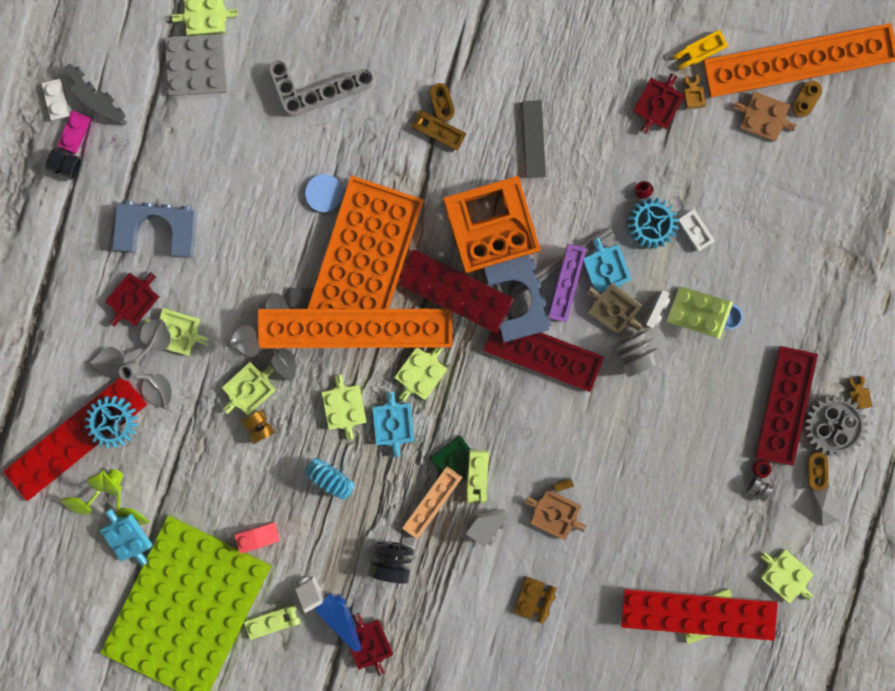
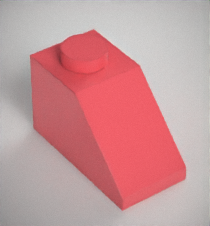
[235,522,280,554]

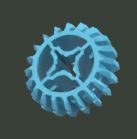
[627,197,679,249]
[85,396,138,448]
[305,458,355,499]

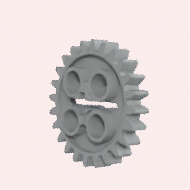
[804,394,869,457]

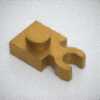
[683,75,706,110]
[848,376,873,409]

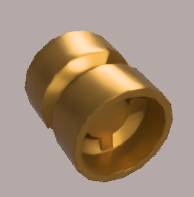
[241,409,276,445]

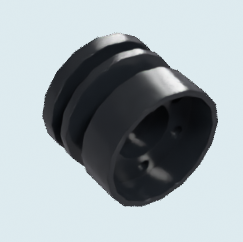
[369,541,414,584]

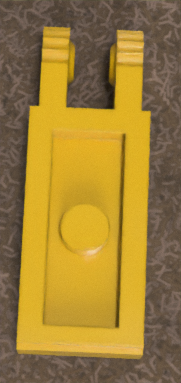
[672,30,729,71]

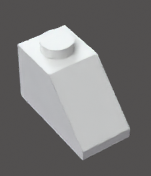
[295,576,325,613]

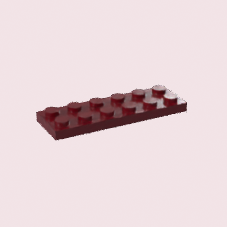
[397,249,514,334]
[483,319,604,392]
[755,346,818,466]

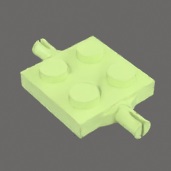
[172,0,238,36]
[143,308,209,356]
[394,347,448,402]
[222,362,277,416]
[322,375,367,440]
[759,549,814,604]

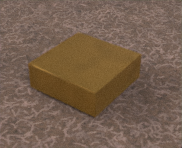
[552,478,574,492]

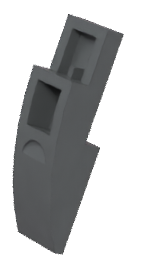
[64,63,127,125]

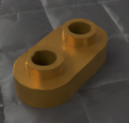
[792,81,822,118]
[430,83,455,122]
[807,452,829,491]

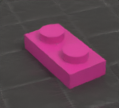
[57,110,91,154]

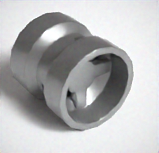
[746,476,773,502]

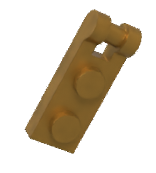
[410,110,467,151]

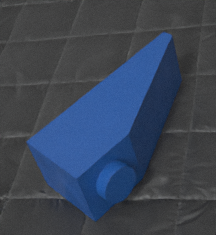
[315,593,362,652]

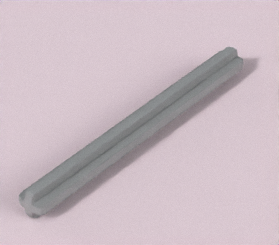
[514,228,614,295]

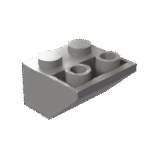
[465,509,508,548]

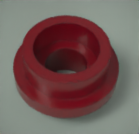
[635,181,654,199]
[752,459,772,478]

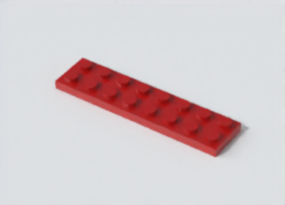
[3,377,148,501]
[620,588,778,641]

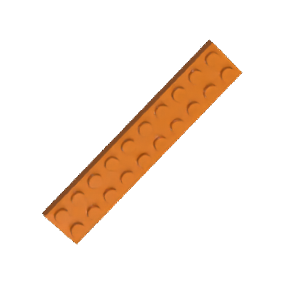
[703,23,895,98]
[258,309,452,348]

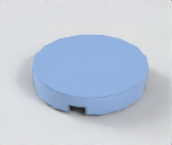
[305,174,344,213]

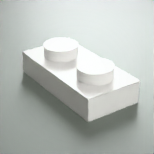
[41,79,70,122]
[679,209,715,252]
[644,290,670,328]

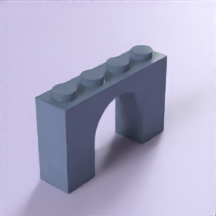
[113,201,197,258]
[484,255,551,342]

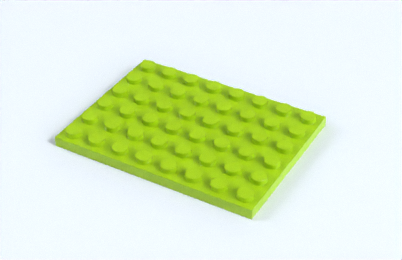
[100,515,272,691]

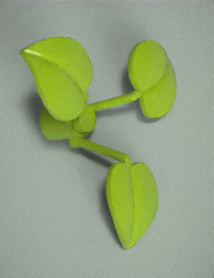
[60,469,150,525]

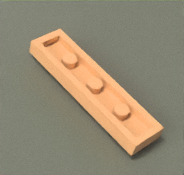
[402,466,462,540]

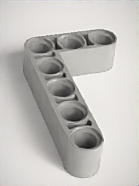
[269,60,374,117]

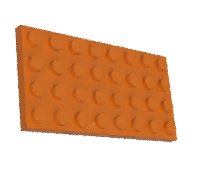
[308,175,424,309]

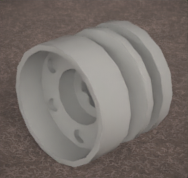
[613,330,664,377]

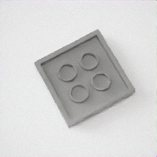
[165,34,227,96]

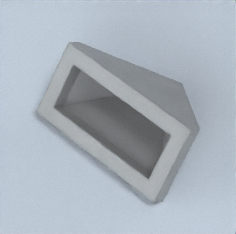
[811,484,840,526]

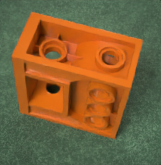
[443,176,541,275]

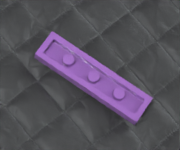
[548,243,587,322]

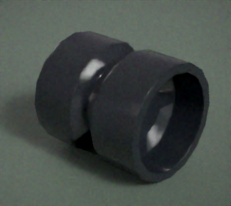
[45,147,82,180]

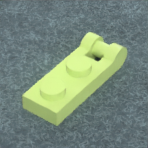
[466,450,489,503]
[244,604,301,640]

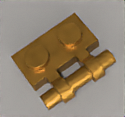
[513,576,557,624]

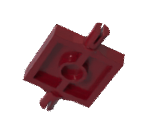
[632,73,685,134]
[105,272,160,327]
[348,613,394,676]

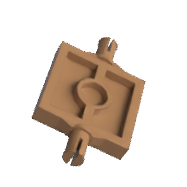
[732,91,796,141]
[525,488,587,540]

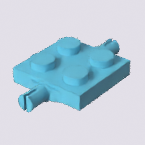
[583,237,632,293]
[372,391,414,457]
[99,508,152,566]

